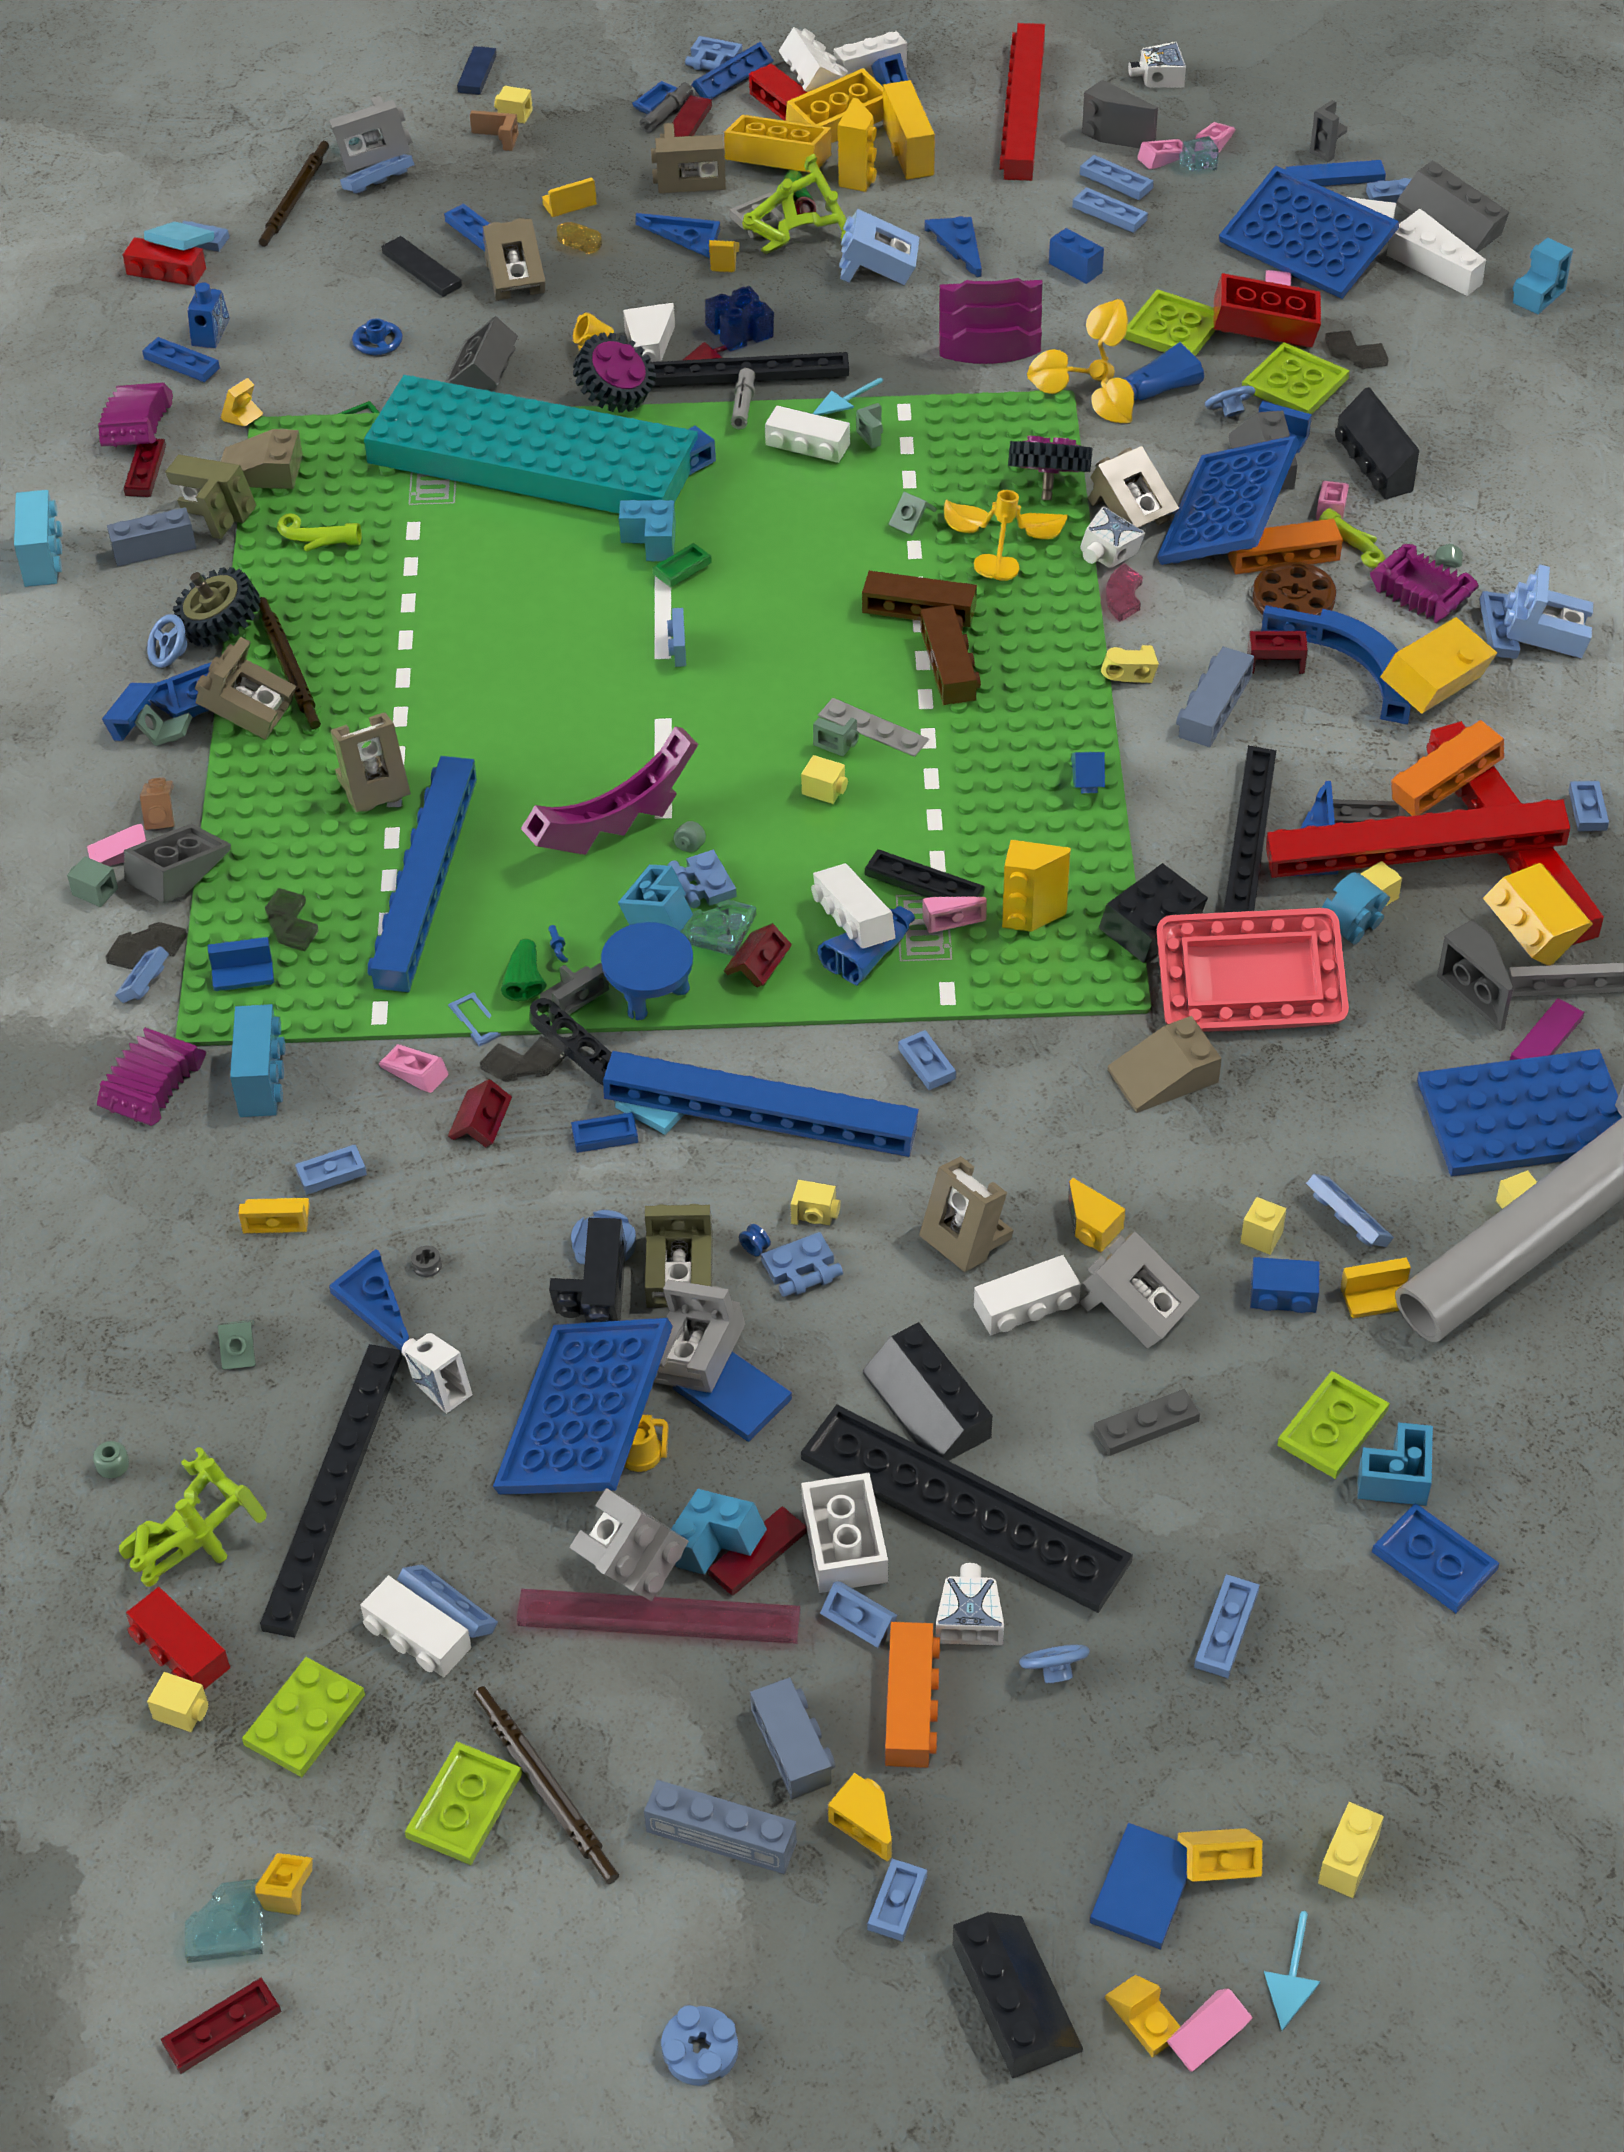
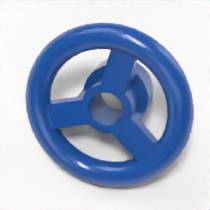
[352,318,403,355]

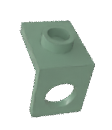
[889,492,937,535]
[135,704,192,746]
[218,1319,256,1370]

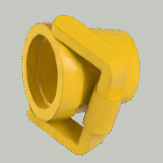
[573,312,614,352]
[624,1414,669,1472]

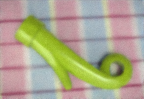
[1318,508,1386,569]
[277,513,362,552]

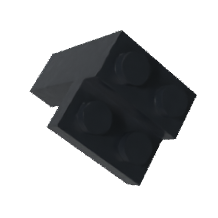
[549,1218,626,1323]

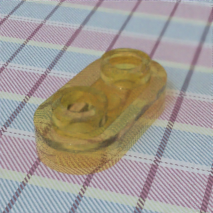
[556,222,602,253]

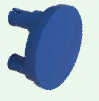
[601,922,693,1020]

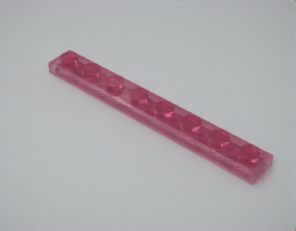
[517,1589,801,1644]

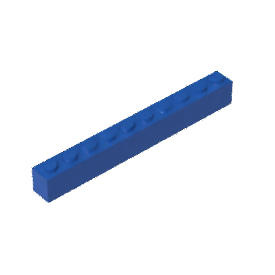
[368,756,477,992]
[603,1051,919,1157]

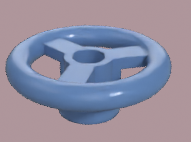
[1205,386,1255,417]
[147,614,187,668]
[1019,1645,1090,1683]

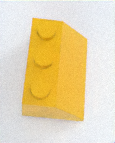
[838,98,877,192]
[1002,840,1071,932]
[1483,863,1593,966]

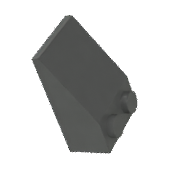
[1082,80,1158,148]
[124,823,231,903]
[1437,919,1513,1031]

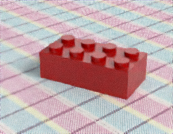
[1213,273,1321,348]

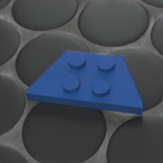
[149,659,247,718]

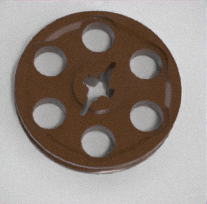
[1253,562,1336,616]

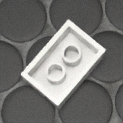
[801,1473,888,1593]

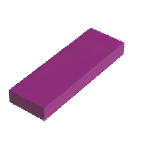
[1510,998,1585,1060]

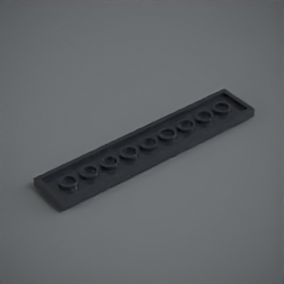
[801,1404,1133,1613]

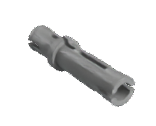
[731,368,755,429]

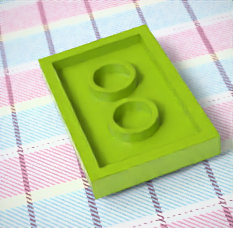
[1277,1370,1390,1479]
[242,1657,365,1777]
[405,1741,522,1865]

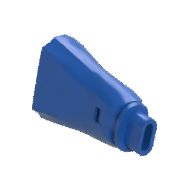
[1122,342,1204,401]
[817,906,915,985]

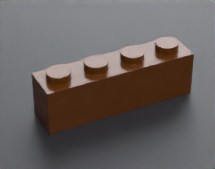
[862,570,977,627]
[920,605,981,705]

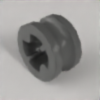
[411,1246,442,1277]

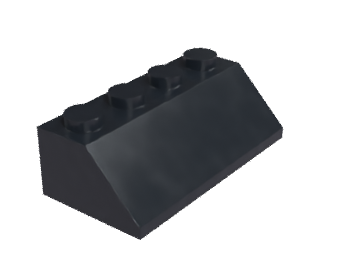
[1335,387,1420,500]
[863,1322,993,1461]
[952,1912,1083,2079]

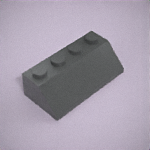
[1396,160,1509,253]

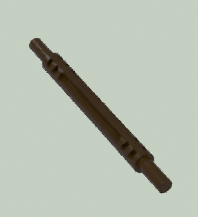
[258,141,329,247]
[258,597,321,729]
[473,1686,619,1884]

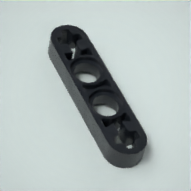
[529,998,612,1086]

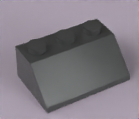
[445,316,518,391]
[1228,410,1298,490]

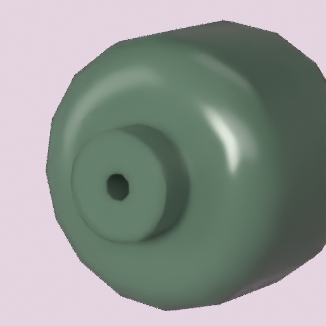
[1435,544,1463,568]
[674,821,706,852]
[93,1441,129,1479]

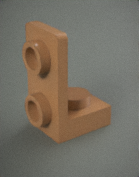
[470,110,519,151]

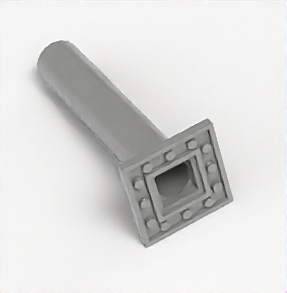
[1395,1084,1624,1343]

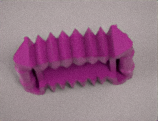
[98,382,173,447]
[1370,544,1479,624]
[97,1027,206,1126]

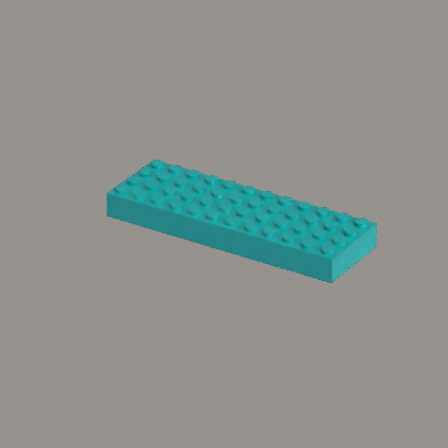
[364,375,699,513]

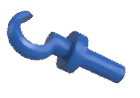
[548,925,568,963]

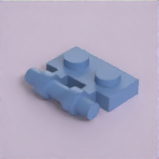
[685,36,743,71]
[668,849,737,909]
[761,1232,843,1297]

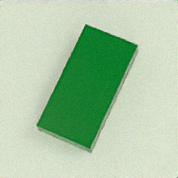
[653,543,712,588]

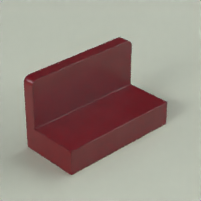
[724,923,792,988]
[448,1079,512,1148]

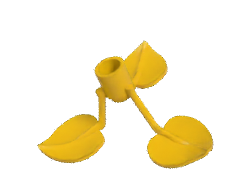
[1027,299,1134,423]
[944,490,1068,581]

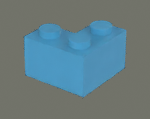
[1512,238,1573,314]
[619,500,676,561]
[618,864,693,931]
[1357,1422,1433,1506]
[671,1489,767,1575]

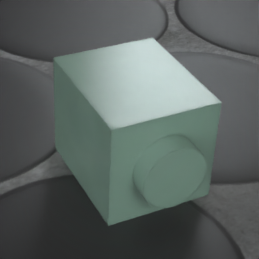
[67,856,118,907]

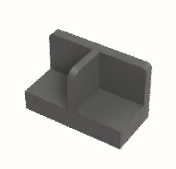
[1310,100,1347,162]
[540,963,609,1015]

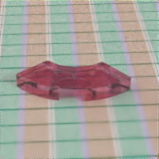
[1106,563,1143,622]

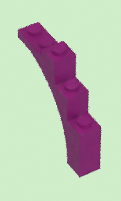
[521,726,699,855]

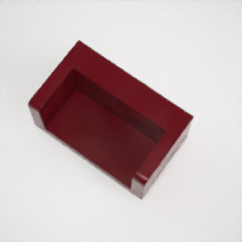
[1247,631,1308,674]

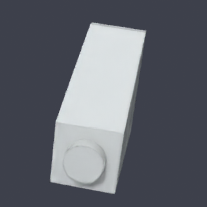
[623,303,675,362]

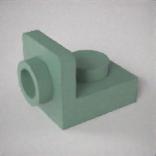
[856,403,883,448]
[813,718,859,756]

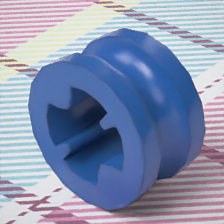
[739,1224,771,1257]

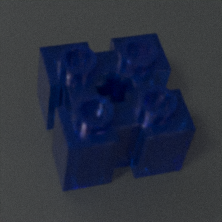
[705,285,774,352]

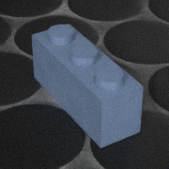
[107,507,196,566]
[750,1677,835,1799]

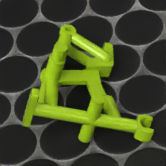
[742,154,847,254]
[119,1447,267,1587]

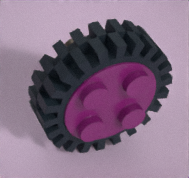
[573,333,656,413]
[1008,436,1093,500]

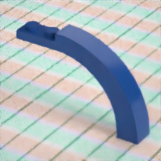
[1261,605,1411,725]

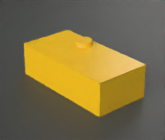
[786,68,883,143]
[883,80,935,180]
[724,115,831,172]
[1381,617,1497,714]

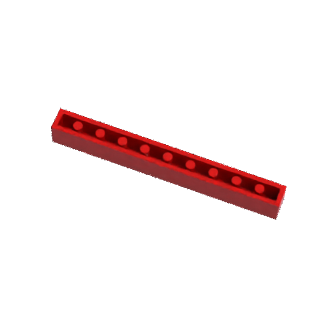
[999,23,1045,181]
[1426,721,1604,946]
[1266,799,1571,878]

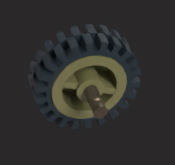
[173,567,260,647]

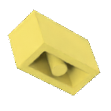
[1318,1802,1384,1898]

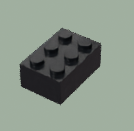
[1099,863,1208,963]

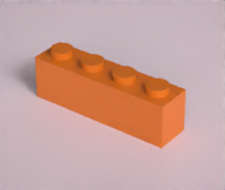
[1227,519,1343,575]
[1391,720,1504,816]
[885,1622,940,1768]

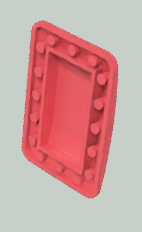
[1156,908,1349,1032]

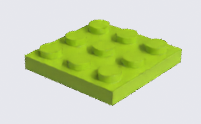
[1124,289,1216,356]
[1242,342,1350,414]

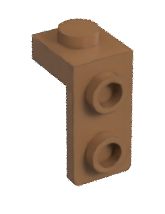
[140,777,175,830]

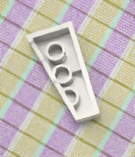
[779,27,848,92]
[1387,209,1486,296]

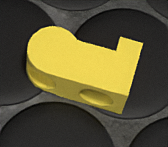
[1101,645,1159,683]

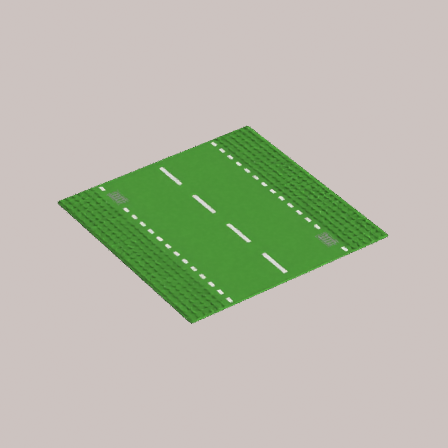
[176,390,1151,1046]

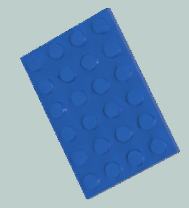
[1219,165,1399,299]
[1157,435,1300,565]
[1417,1049,1622,1176]
[493,1318,673,1495]

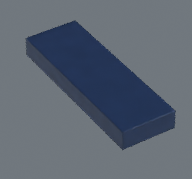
[457,46,497,95]

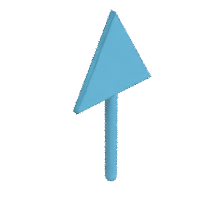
[813,378,883,416]
[1264,1911,1320,2031]

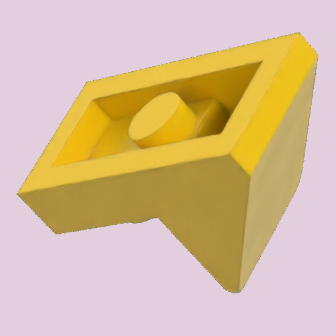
[709,240,740,272]
[220,378,263,426]
[255,1853,313,1915]
[1105,1975,1181,2057]

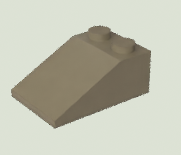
[221,429,303,489]
[1107,1016,1222,1113]

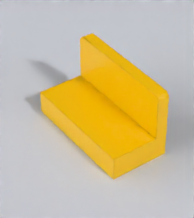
[542,178,597,217]
[238,1198,310,1233]
[1340,1257,1411,1318]
[1178,1828,1263,1882]

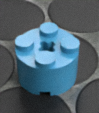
[1322,872,1390,945]

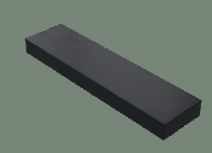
[381,236,462,297]
[865,849,985,898]

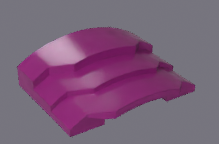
[939,278,1043,364]

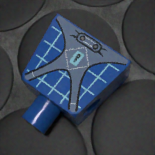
[187,282,230,348]

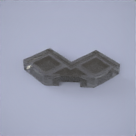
[1325,330,1389,369]
[265,888,319,952]
[105,922,187,970]
[480,1036,567,1082]

